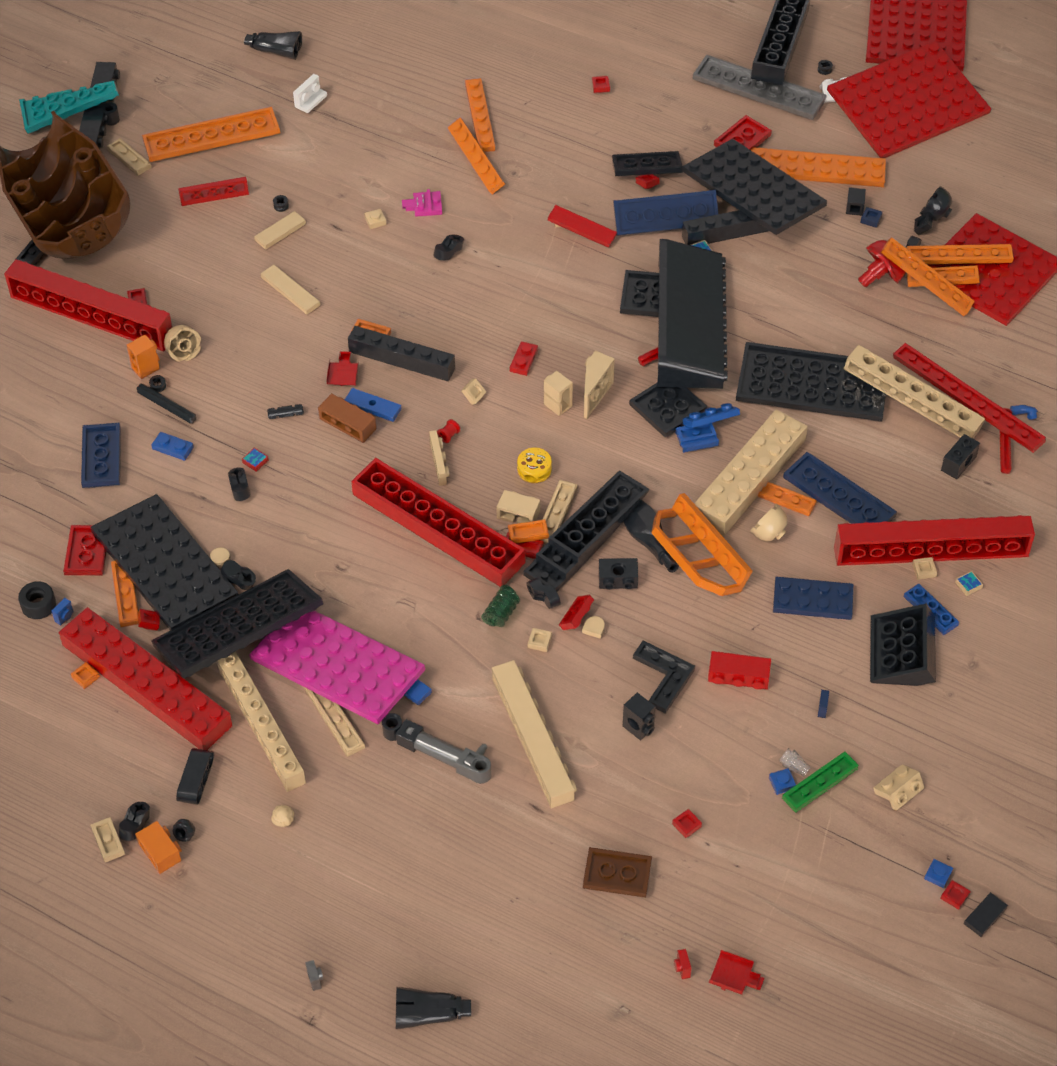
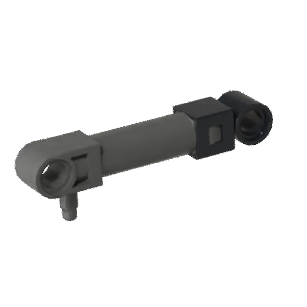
[382,713,491,784]

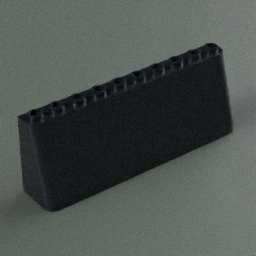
[657,239,728,389]

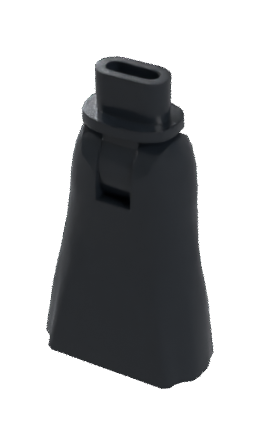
[244,31,302,60]
[395,986,471,1029]

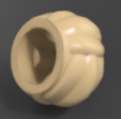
[271,805,294,827]

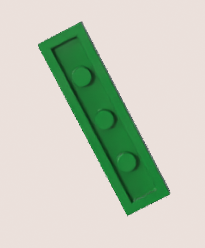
[782,751,859,813]

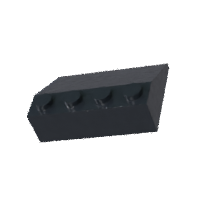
[870,603,936,686]

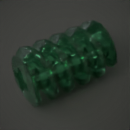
[481,585,520,627]

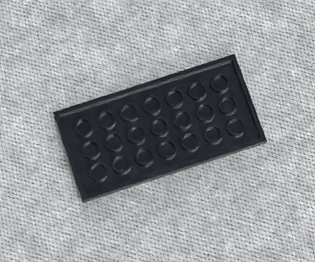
[682,139,827,235]
[736,342,890,422]
[91,494,238,630]
[151,569,324,679]

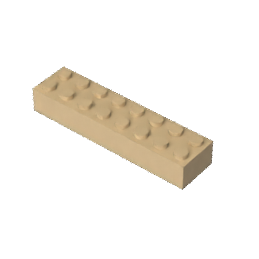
[694,409,808,536]

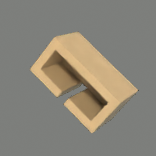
[544,371,573,416]
[497,490,540,523]

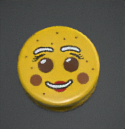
[517,447,552,483]

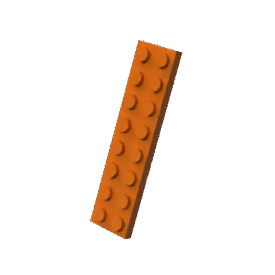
[142,107,280,162]
[751,147,886,187]

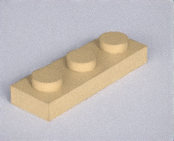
[429,430,449,486]

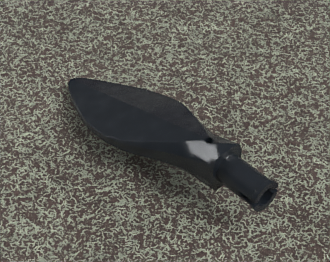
[623,500,679,573]

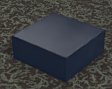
[860,207,883,228]
[817,689,829,718]

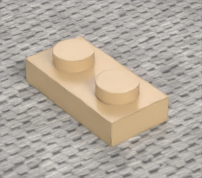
[90,817,125,862]

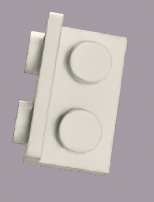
[293,74,327,113]

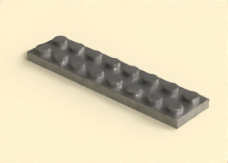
[693,55,826,120]

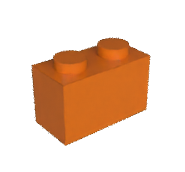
[127,335,160,379]
[135,821,182,874]

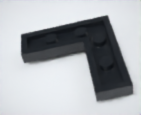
[633,640,695,714]

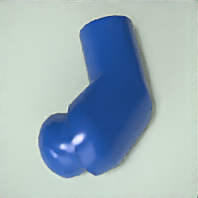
[1010,405,1038,420]

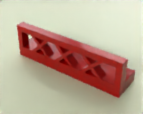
[178,177,249,206]

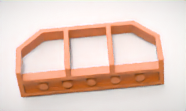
[652,493,753,596]

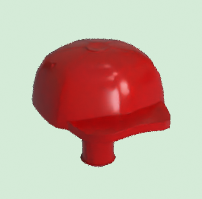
[858,240,906,288]

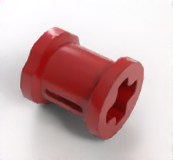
[437,419,461,443]

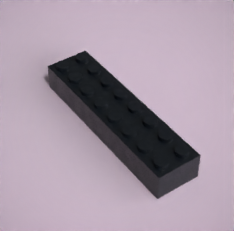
[751,0,810,85]

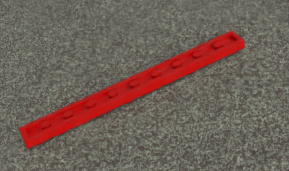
[893,343,1046,453]

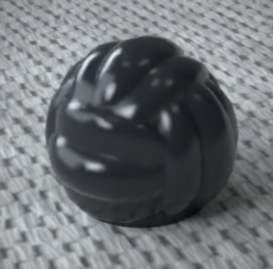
[172,819,196,842]

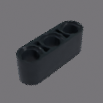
[176,748,214,805]

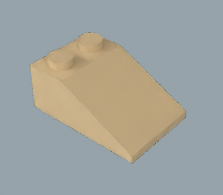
[584,350,615,419]

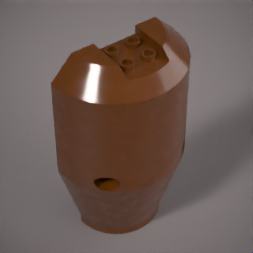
[0,111,130,259]

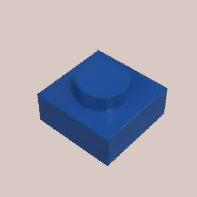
[51,598,74,626]
[769,768,796,795]
[924,859,953,888]

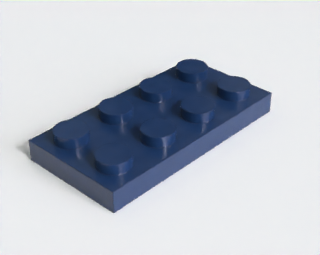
[81,422,121,488]
[773,576,854,620]

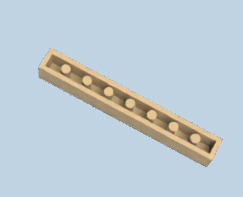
[492,660,577,808]

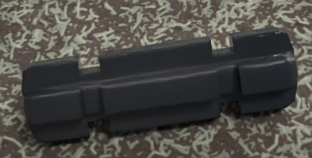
[267,404,304,419]

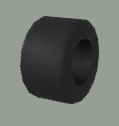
[18,581,56,619]

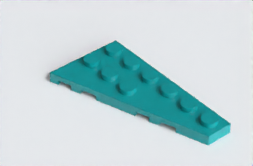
[19,81,119,134]

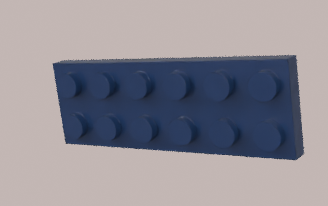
[613,190,718,236]
[783,452,897,524]

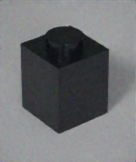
[846,187,866,216]

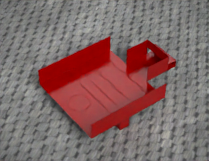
[326,351,359,386]
[709,950,765,995]

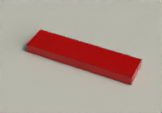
[547,205,617,248]

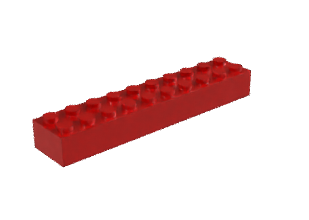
[4,259,172,352]
[351,457,526,588]
[834,515,1035,566]
[59,607,232,750]

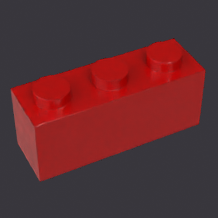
[708,651,771,689]

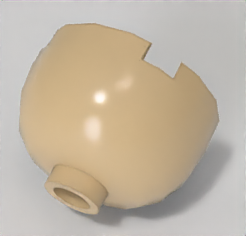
[164,325,201,362]
[750,504,788,541]

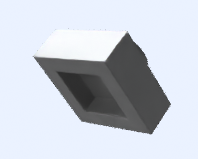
[305,960,323,991]

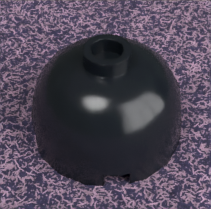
[919,186,952,221]

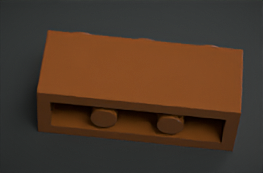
[318,393,377,443]

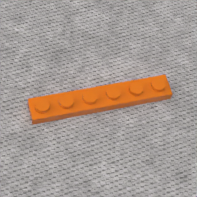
[465,78,495,152]
[447,117,505,195]
[881,237,974,316]
[906,244,1014,264]

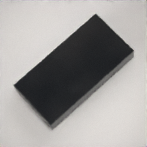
[964,892,1008,937]

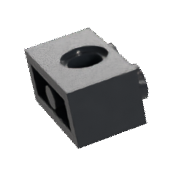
[941,434,980,480]
[598,558,638,590]
[622,692,656,741]

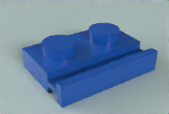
[676,423,719,453]

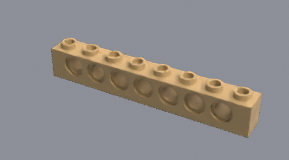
[844,345,985,439]
[217,651,306,792]

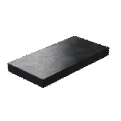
[612,151,683,176]

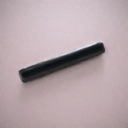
[136,383,196,424]

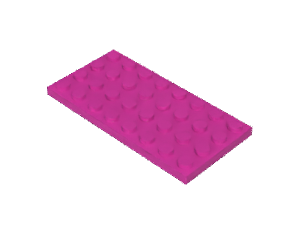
[249,611,425,724]

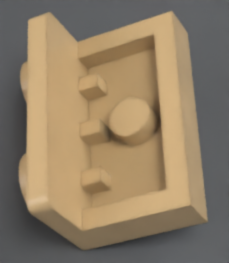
[873,764,924,811]

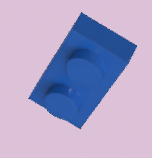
[151,432,194,461]

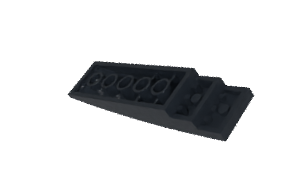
[523,470,649,591]

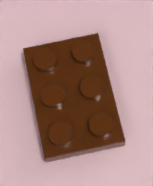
[583,847,652,898]

